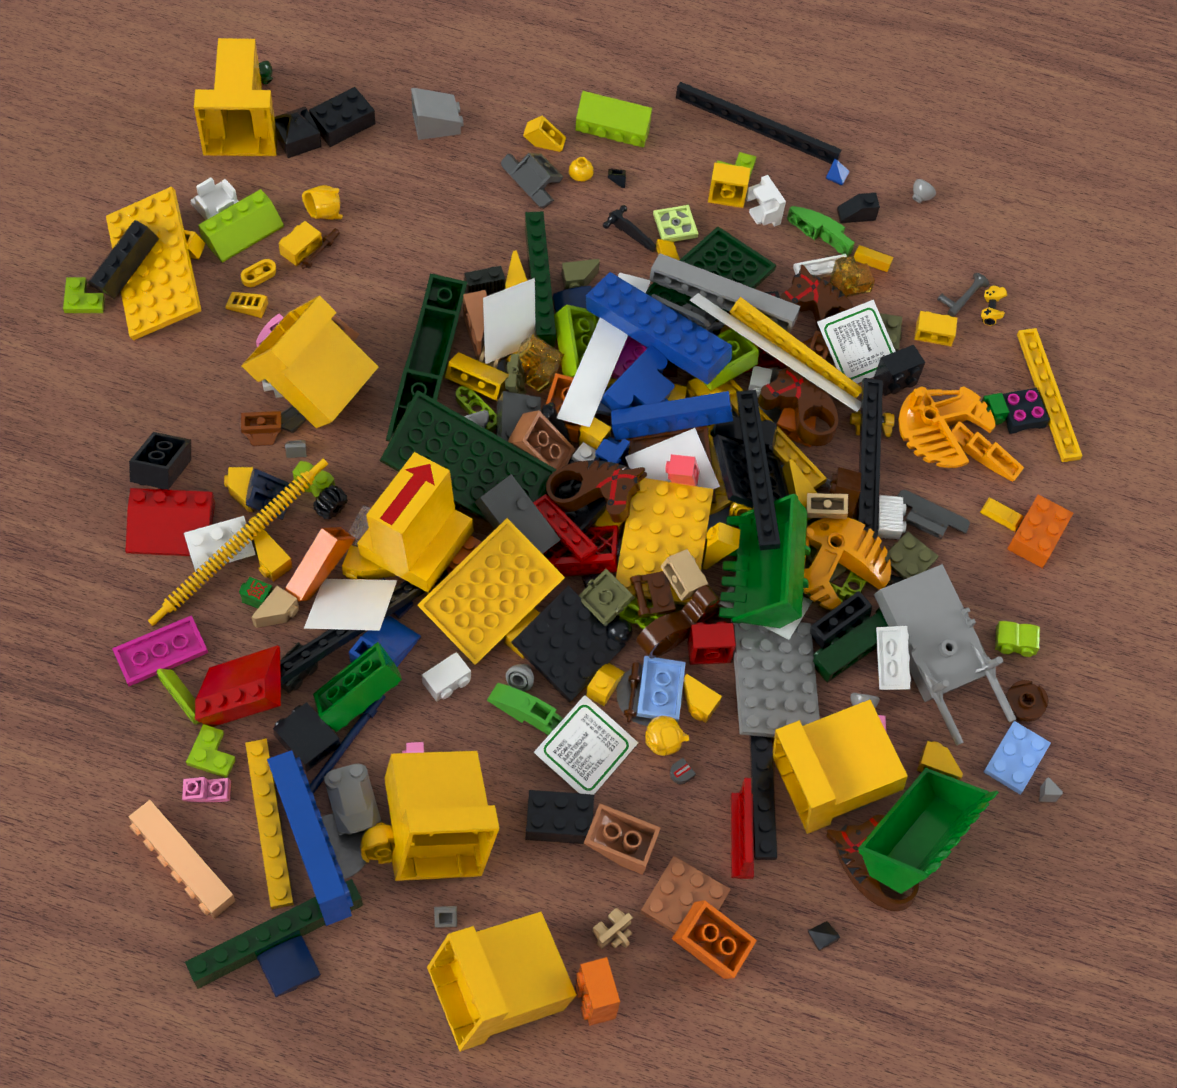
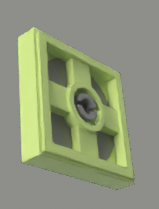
[653,205,698,242]

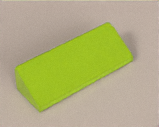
[157,668,199,725]

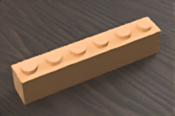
[128,800,235,919]

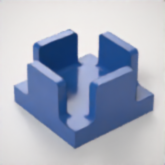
[595,437,630,466]

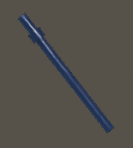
[310,695,385,794]

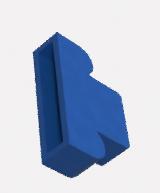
[600,345,675,410]

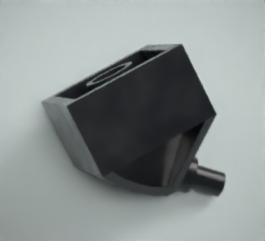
[275,107,322,158]

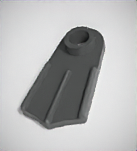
[281,405,307,433]

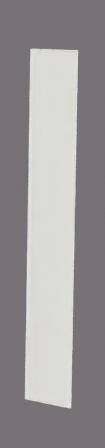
[557,273,651,427]
[690,293,861,412]

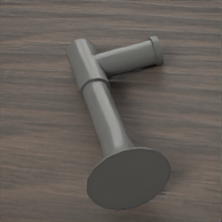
[937,273,989,317]

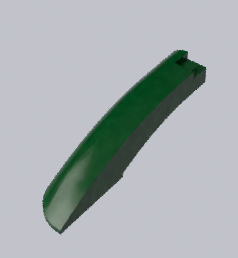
[386,273,467,441]

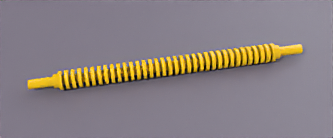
[147,459,328,626]

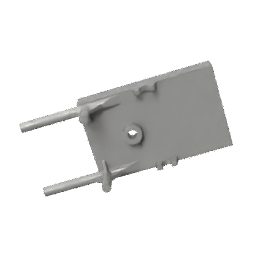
[874,564,1016,746]

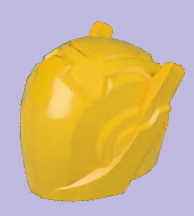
[302,185,343,220]
[645,715,690,756]

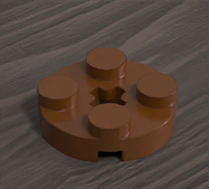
[1006,680,1049,722]

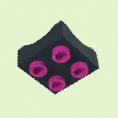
[1003,388,1050,434]

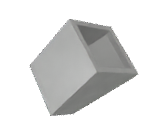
[411,88,464,140]

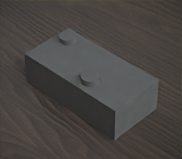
[496,391,541,441]
[474,474,561,554]

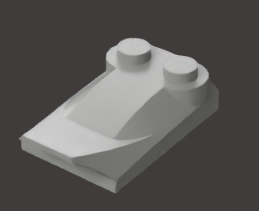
[324,763,382,835]

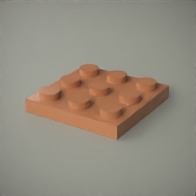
[640,856,731,933]

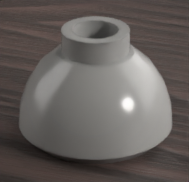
[912,179,936,203]
[464,410,489,428]
[505,664,534,692]
[850,693,880,708]

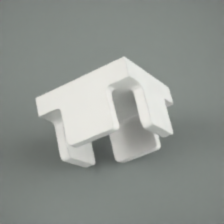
[745,175,786,227]
[190,178,239,220]

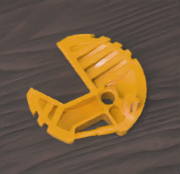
[898,387,995,468]
[803,518,891,611]

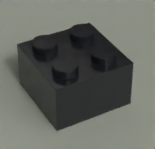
[873,345,925,396]

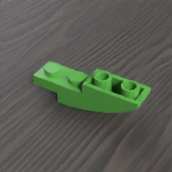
[787,206,855,257]
[487,683,564,736]

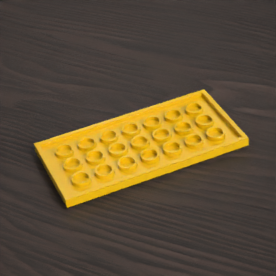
[106,186,202,340]

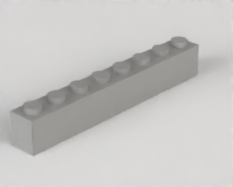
[649,253,800,333]

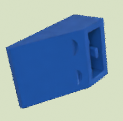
[349,616,421,667]

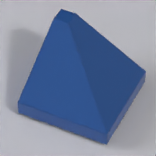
[826,159,850,185]

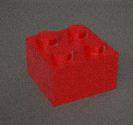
[687,621,736,665]

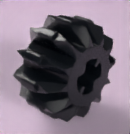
[313,485,348,520]

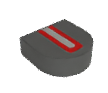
[670,758,696,784]

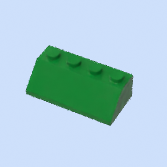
[313,642,402,732]

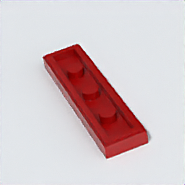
[533,494,598,562]

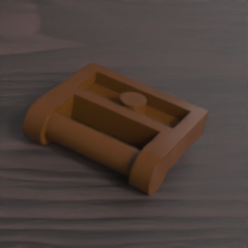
[630,571,676,618]

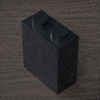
[273,702,340,772]

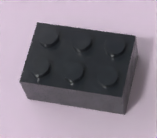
[309,87,376,147]
[129,432,191,490]
[525,790,594,844]

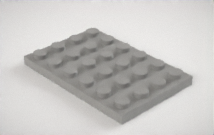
[731,619,820,737]

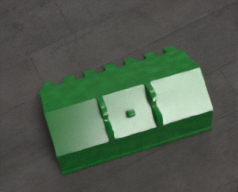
[719,493,811,628]
[858,768,999,894]

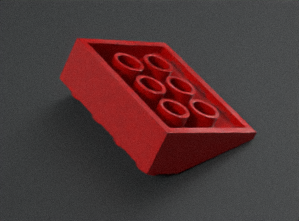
[125,488,215,556]
[195,645,281,727]

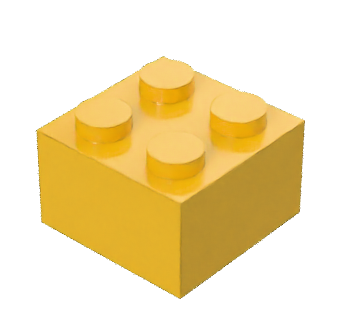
[708,162,751,208]

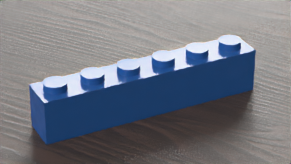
[611,391,733,440]

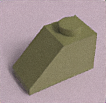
[561,259,600,290]

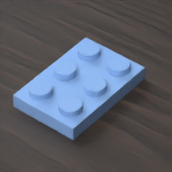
[636,656,686,723]
[984,721,1051,795]

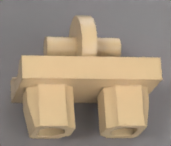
[592,908,633,949]

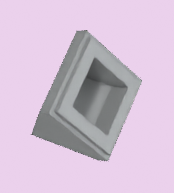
[285,440,307,458]
[1039,777,1063,802]
[434,906,457,928]

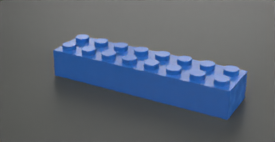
[586,272,732,385]
[267,750,354,926]

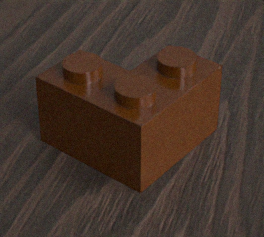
[829,467,861,519]

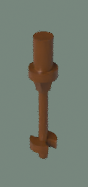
[301,228,340,269]
[624,662,641,722]

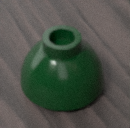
[259,61,273,85]

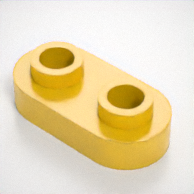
[241,259,277,288]

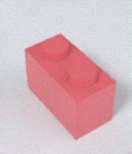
[666,454,700,486]

